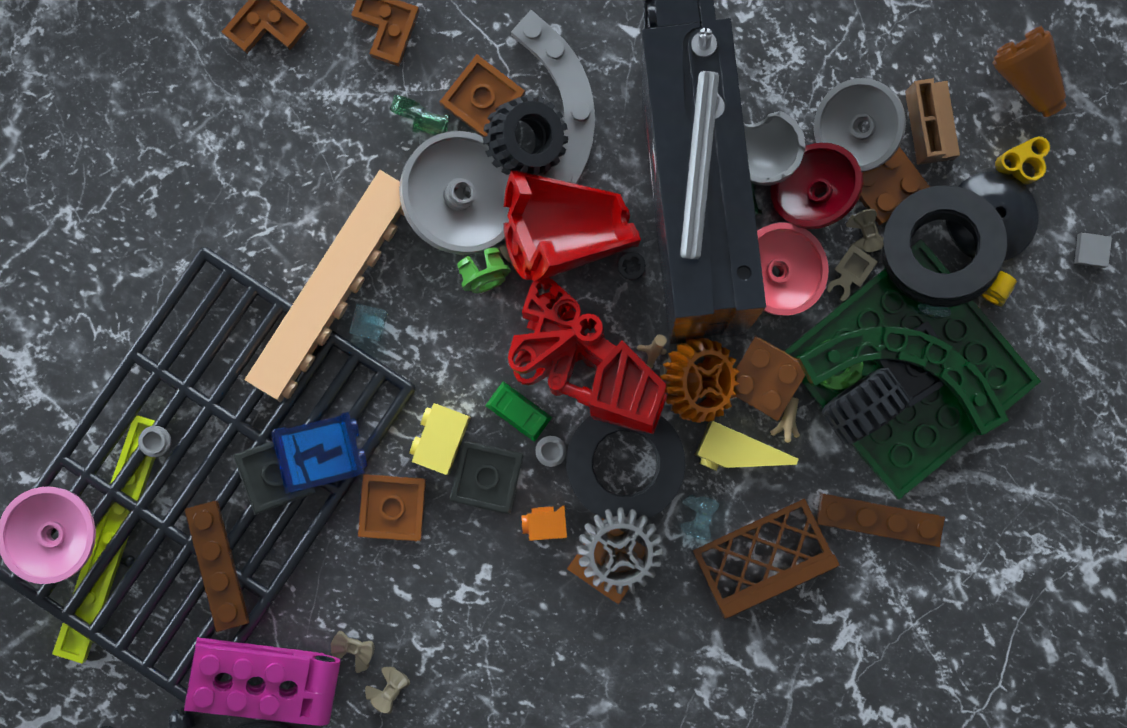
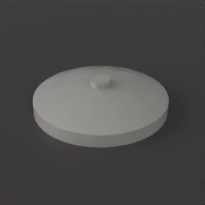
[399,131,510,255]

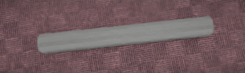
[680,71,719,259]

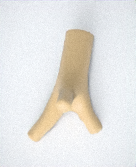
[637,335,667,369]
[770,397,800,443]

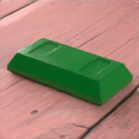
[485,381,553,442]

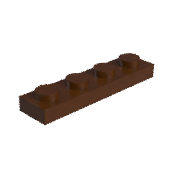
[816,493,945,547]
[185,500,250,632]

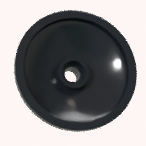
[946,171,1038,261]

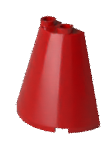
[503,171,641,281]

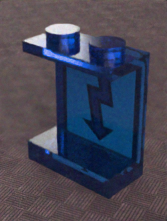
[271,412,367,494]

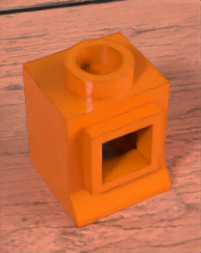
[521,505,567,541]

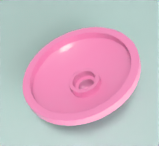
[0,487,96,584]

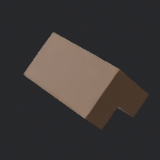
[905,78,960,165]

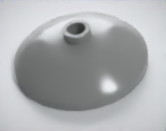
[814,78,906,172]

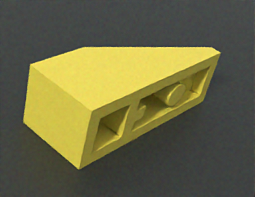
[695,421,799,471]

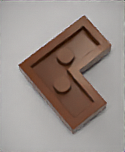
[221,0,310,54]
[351,0,420,67]

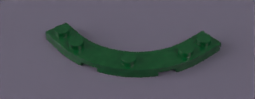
[796,327,1009,435]

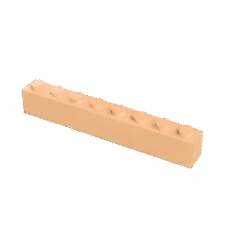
[244,170,405,402]

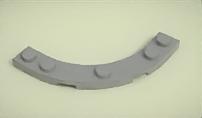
[511,10,595,184]

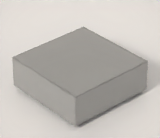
[1074,232,1112,268]

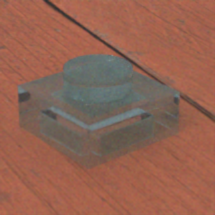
[349,303,388,342]

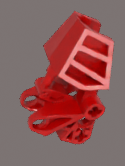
[508,278,667,434]

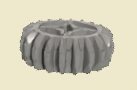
[577,508,663,594]

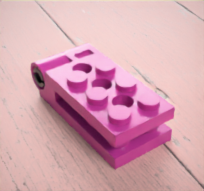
[184,637,341,726]

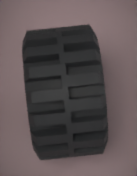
[483,95,568,175]
[821,368,911,444]

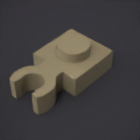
[826,244,878,302]

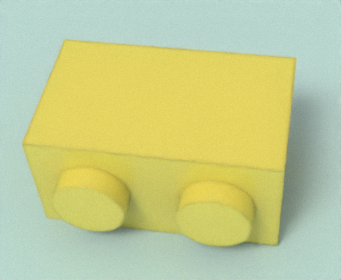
[409,403,471,475]

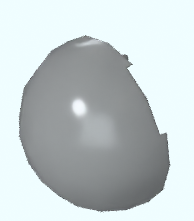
[744,111,806,186]

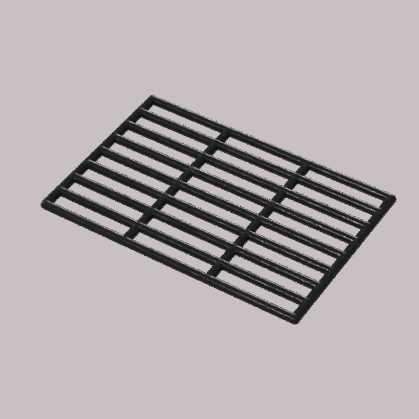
[0,247,416,703]

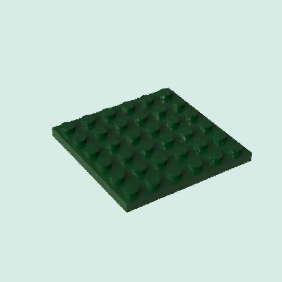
[784,239,1041,500]

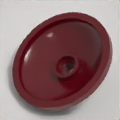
[770,143,863,229]

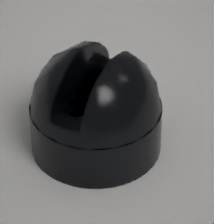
[169,707,196,728]

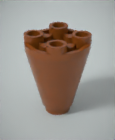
[992,26,1067,117]

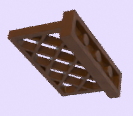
[692,498,840,620]

